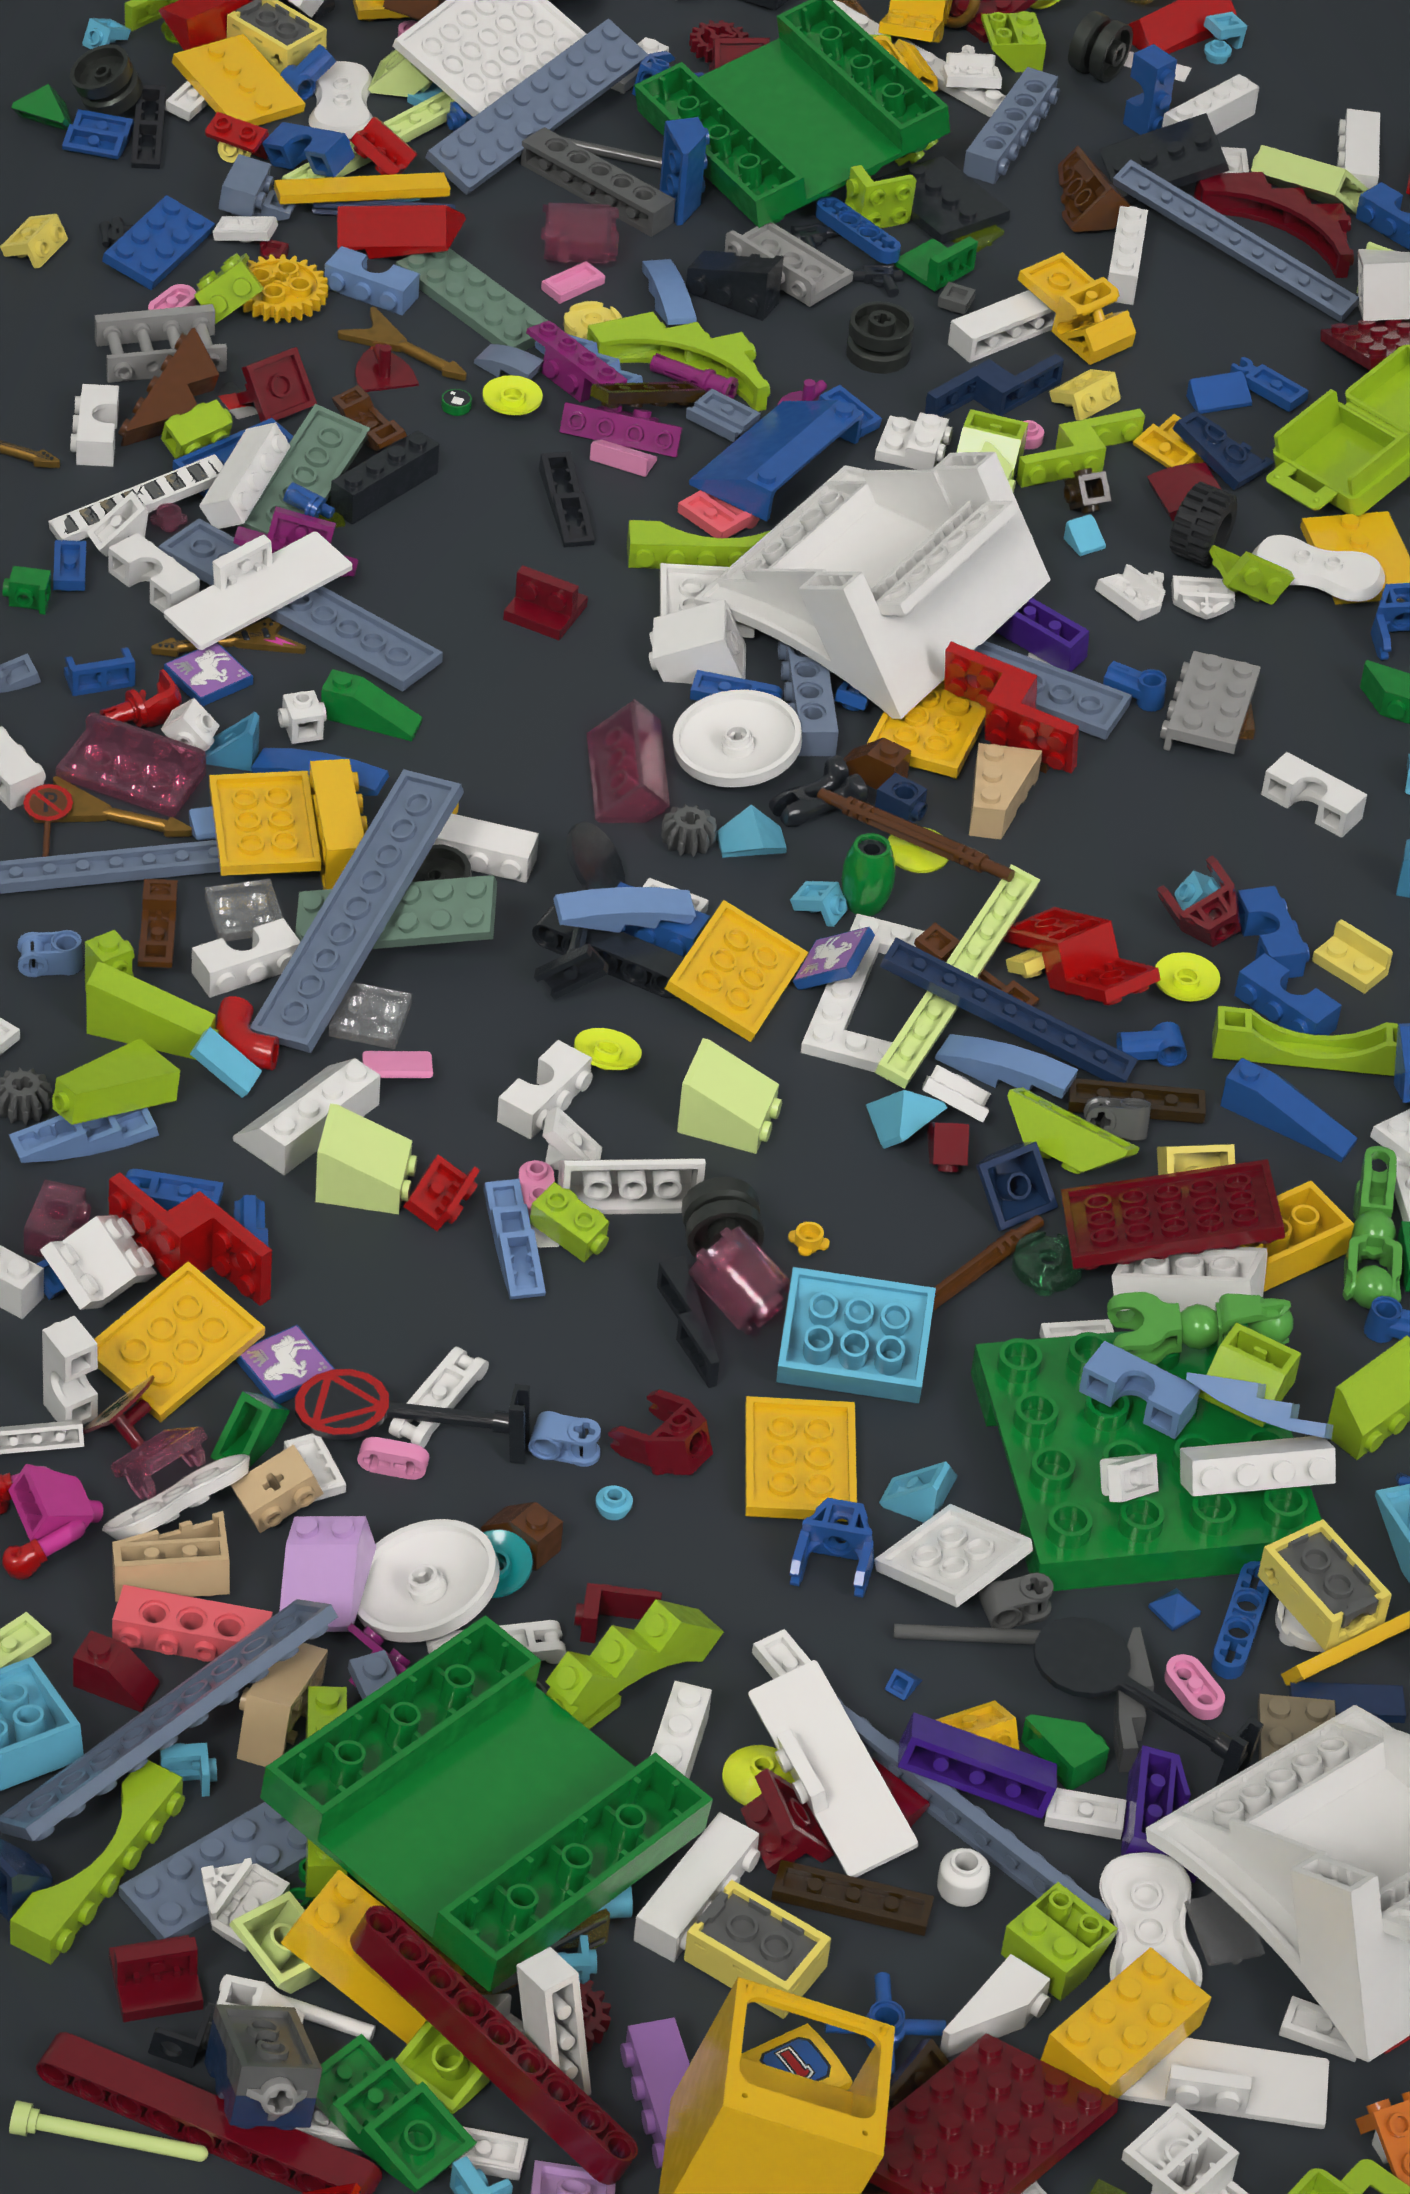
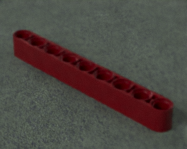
[350,1906,638,2185]
[36,2032,383,2194]

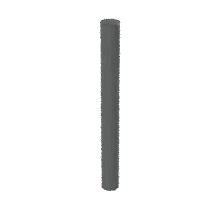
[563,137,662,169]
[893,1623,1041,1645]

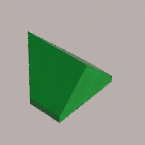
[11,84,72,131]

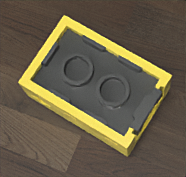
[227,0,327,74]
[1258,1519,1392,1651]
[684,1879,831,2019]

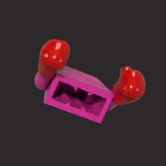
[0,1464,103,1580]

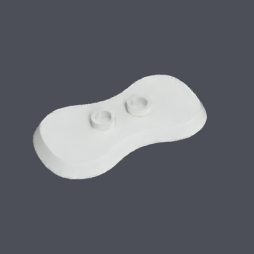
[308,61,373,139]
[1252,535,1385,602]
[102,1454,250,1540]
[1099,1852,1203,1987]

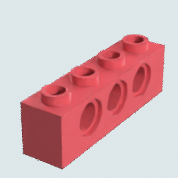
[112,1585,273,1662]

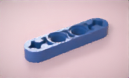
[816,197,901,264]
[1211,1561,1271,1679]

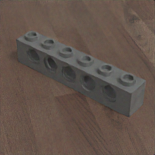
[521,127,676,237]

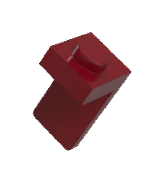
[574,1583,662,1643]

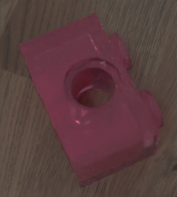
[24,1180,91,1258]

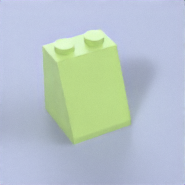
[677,1038,782,1154]
[315,1103,417,1215]

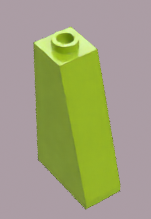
[86,962,219,1060]
[52,1039,180,1125]

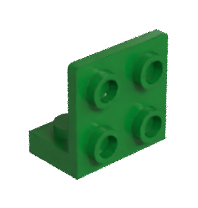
[894,236,978,292]

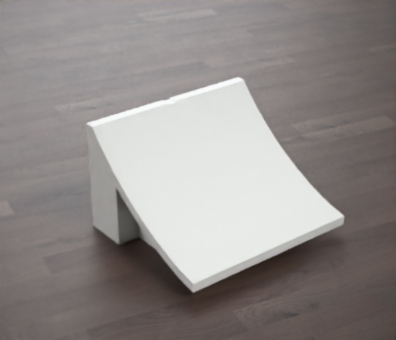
[694,452,1050,719]
[1146,1705,1410,2062]

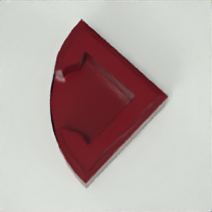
[260,240,289,260]

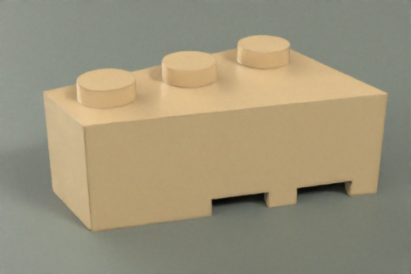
[969,743,1042,839]
[112,1511,230,1602]
[237,1643,328,1767]

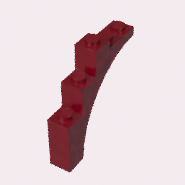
[1194,172,1354,278]

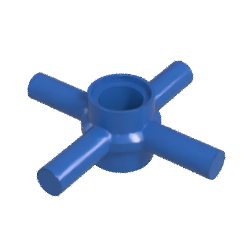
[824,1972,946,2077]

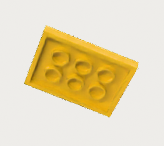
[172,34,306,126]
[1300,511,1410,605]
[867,679,986,778]
[209,771,321,876]
[665,900,809,1042]
[94,1261,265,1423]
[745,1396,857,1522]

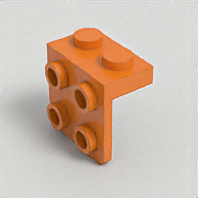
[1355,2091,1410,2186]

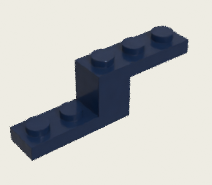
[925,354,1064,417]

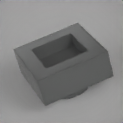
[938,282,976,315]

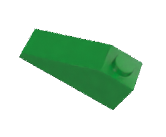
[321,669,423,741]

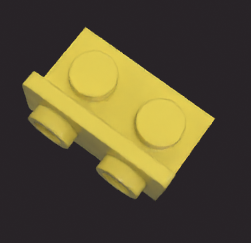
[0,214,68,269]
[1049,369,1121,421]
[1312,919,1393,994]

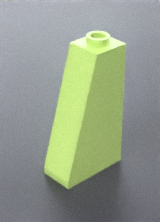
[1250,145,1369,215]

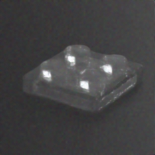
[205,879,283,941]
[329,982,412,1049]

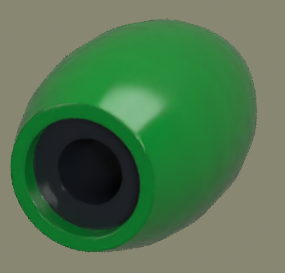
[841,833,896,916]

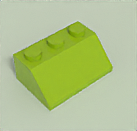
[1327,1336,1410,1460]

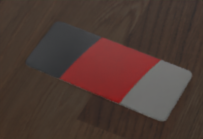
[217,382,258,419]

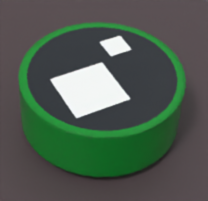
[441,389,472,416]

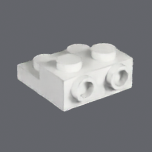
[875,412,953,470]

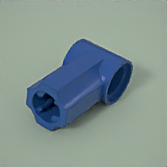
[280,44,337,101]
[1103,661,1167,711]
[1116,1022,1187,1067]
[234,1195,268,1246]
[1363,1296,1410,1343]

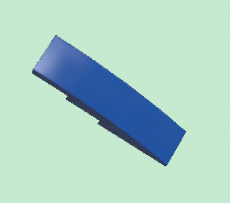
[251,748,389,796]

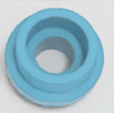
[1204,39,1232,64]
[596,1485,633,1520]

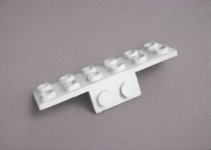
[164,532,352,650]
[748,1660,918,1877]
[1118,2038,1329,2129]

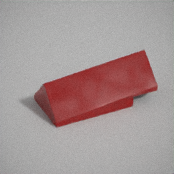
[158,0,254,51]
[1127,0,1237,54]
[337,205,466,259]

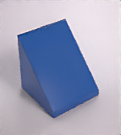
[884,1668,923,1701]

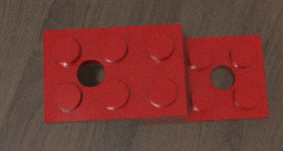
[944,641,1079,774]
[1004,907,1161,1005]
[108,1172,272,1306]

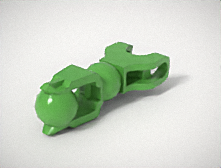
[1343,1146,1403,1310]
[1107,1292,1294,1365]

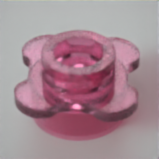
[150,503,187,532]

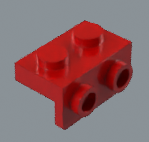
[205,111,269,160]
[349,117,417,175]
[403,1154,480,1231]

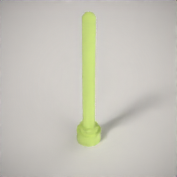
[9,2100,208,2162]

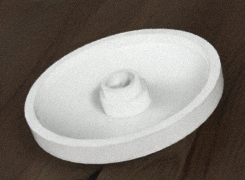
[673,690,802,787]
[357,1519,500,1643]

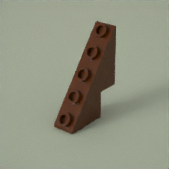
[118,328,219,447]

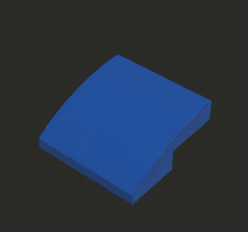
[62,109,134,159]

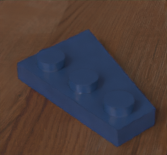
[1172,411,1275,490]

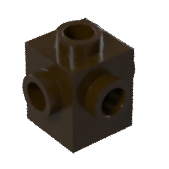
[1064,468,1111,514]

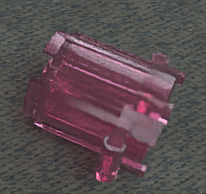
[541,202,619,264]
[688,1226,791,1335]

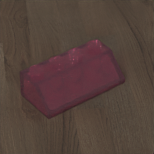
[587,699,670,823]

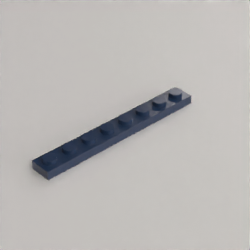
[880,937,1138,1083]

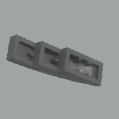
[1114,1627,1154,1773]

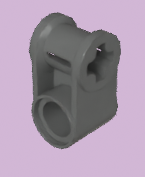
[1083,1096,1151,1140]
[978,1573,1054,1629]

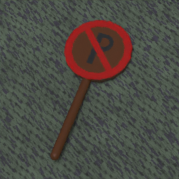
[23,784,73,857]

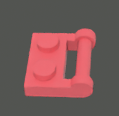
[677,490,759,538]

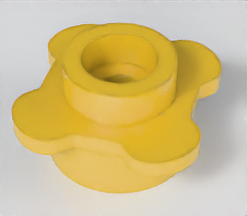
[788,1222,830,1256]

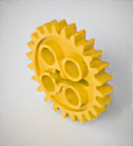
[242,254,328,323]

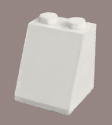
[1358,249,1410,321]
[649,599,746,684]

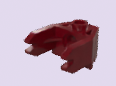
[1156,855,1241,947]
[608,1389,713,1475]

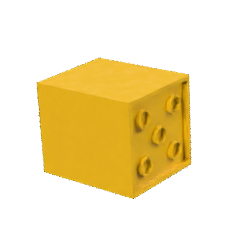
[659,1977,895,2194]

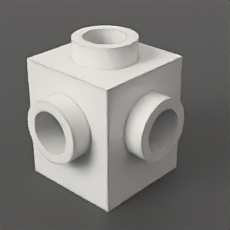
[278,690,327,744]
[161,698,220,757]

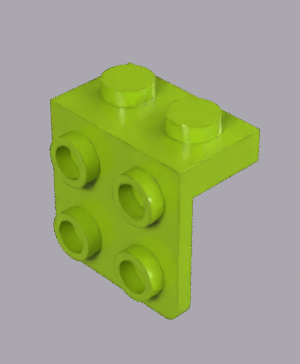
[845,165,917,229]
[194,253,264,324]
[1209,545,1295,605]

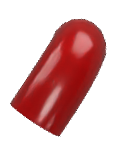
[216,996,279,1070]

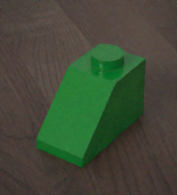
[1360,660,1410,724]
[210,1391,290,1468]
[1021,1714,1109,1790]

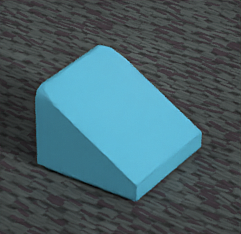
[1064,514,1106,556]

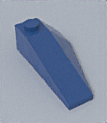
[1220,1058,1358,1163]

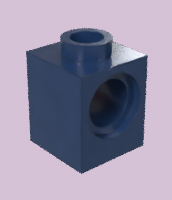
[875,773,928,823]

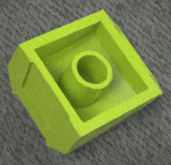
[395,2021,490,2115]

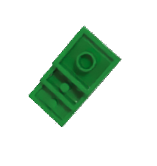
[315,2033,477,2193]

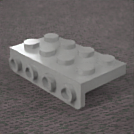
[724,222,853,307]
[1160,651,1261,754]

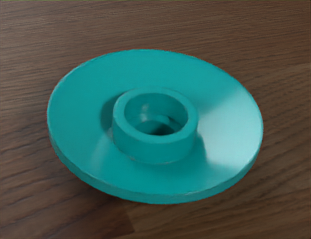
[483,1530,533,1598]

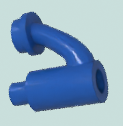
[283,482,335,519]

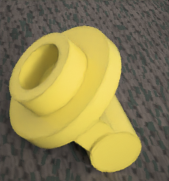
[218,141,252,163]

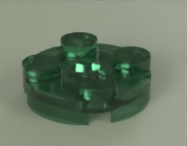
[1012,1231,1082,1296]

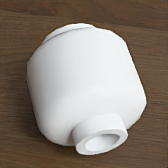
[937,1848,990,1907]

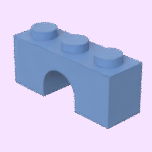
[324,246,420,315]
[1079,1341,1200,1439]

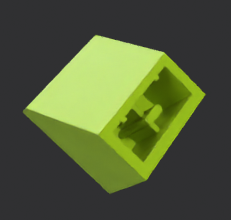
[981,11,1046,72]
[956,409,1029,480]
[1199,1322,1301,1427]
[1001,1882,1118,2002]

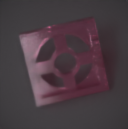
[110,1426,208,1499]

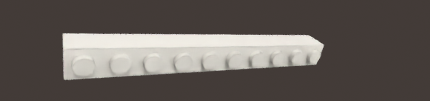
[0,1420,84,1454]

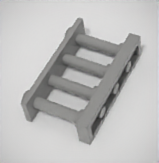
[95,304,227,383]

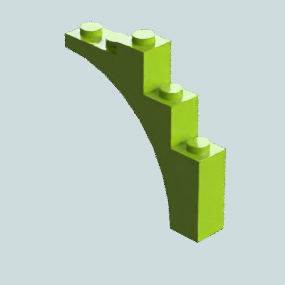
[587,312,770,412]
[546,1599,724,1723]

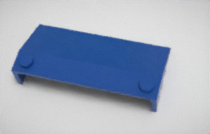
[689,400,864,521]

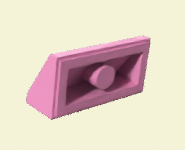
[590,439,657,477]
[362,1051,433,1078]

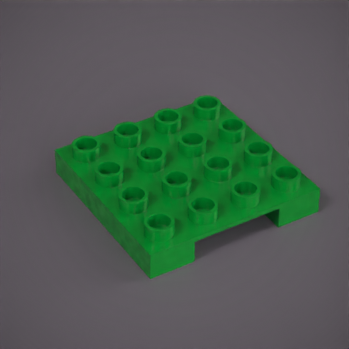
[634,0,950,228]
[971,1323,1322,1591]
[260,1615,713,1992]

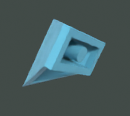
[716,805,787,858]
[866,1090,948,1149]
[879,1461,958,1523]

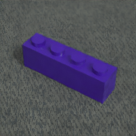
[995,598,1090,672]
[897,1712,1057,1819]

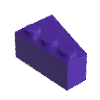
[1121,1745,1197,1883]

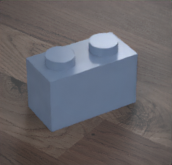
[218,154,274,216]

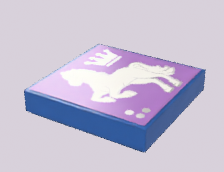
[164,642,253,707]
[793,926,875,990]
[235,1324,335,1404]

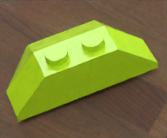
[1007,1087,1140,1174]

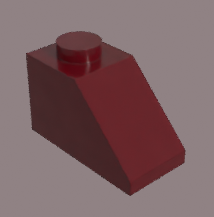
[927,1122,969,1172]
[73,1630,160,1712]

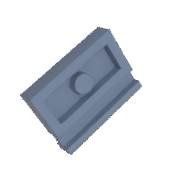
[686,389,761,442]

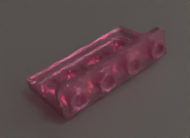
[56,712,206,818]

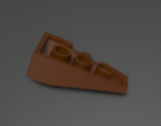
[1058,145,1131,232]

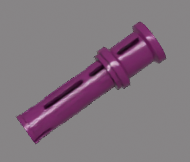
[650,353,739,399]

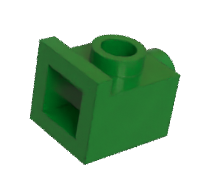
[2,566,51,615]

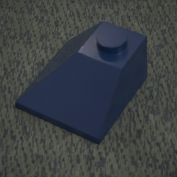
[976,1141,1058,1231]
[0,1838,53,1923]

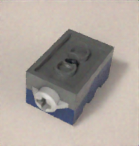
[204,2004,322,2130]

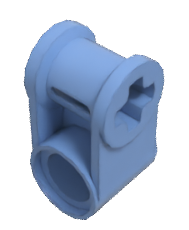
[17,930,83,977]
[528,1411,601,1467]

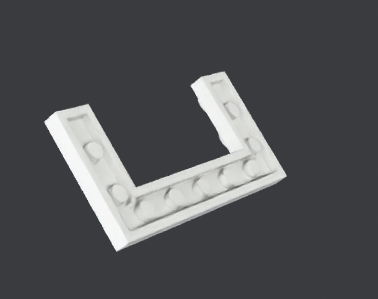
[801,913,924,1072]

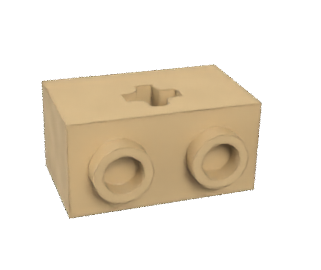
[231,1444,324,1533]

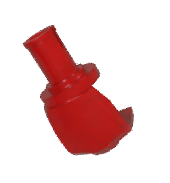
[100,669,182,730]

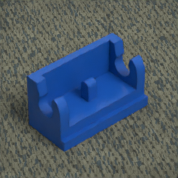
[64,647,135,696]

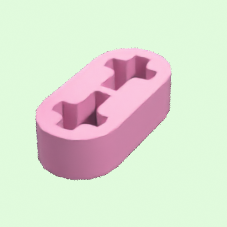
[357,1437,430,1480]

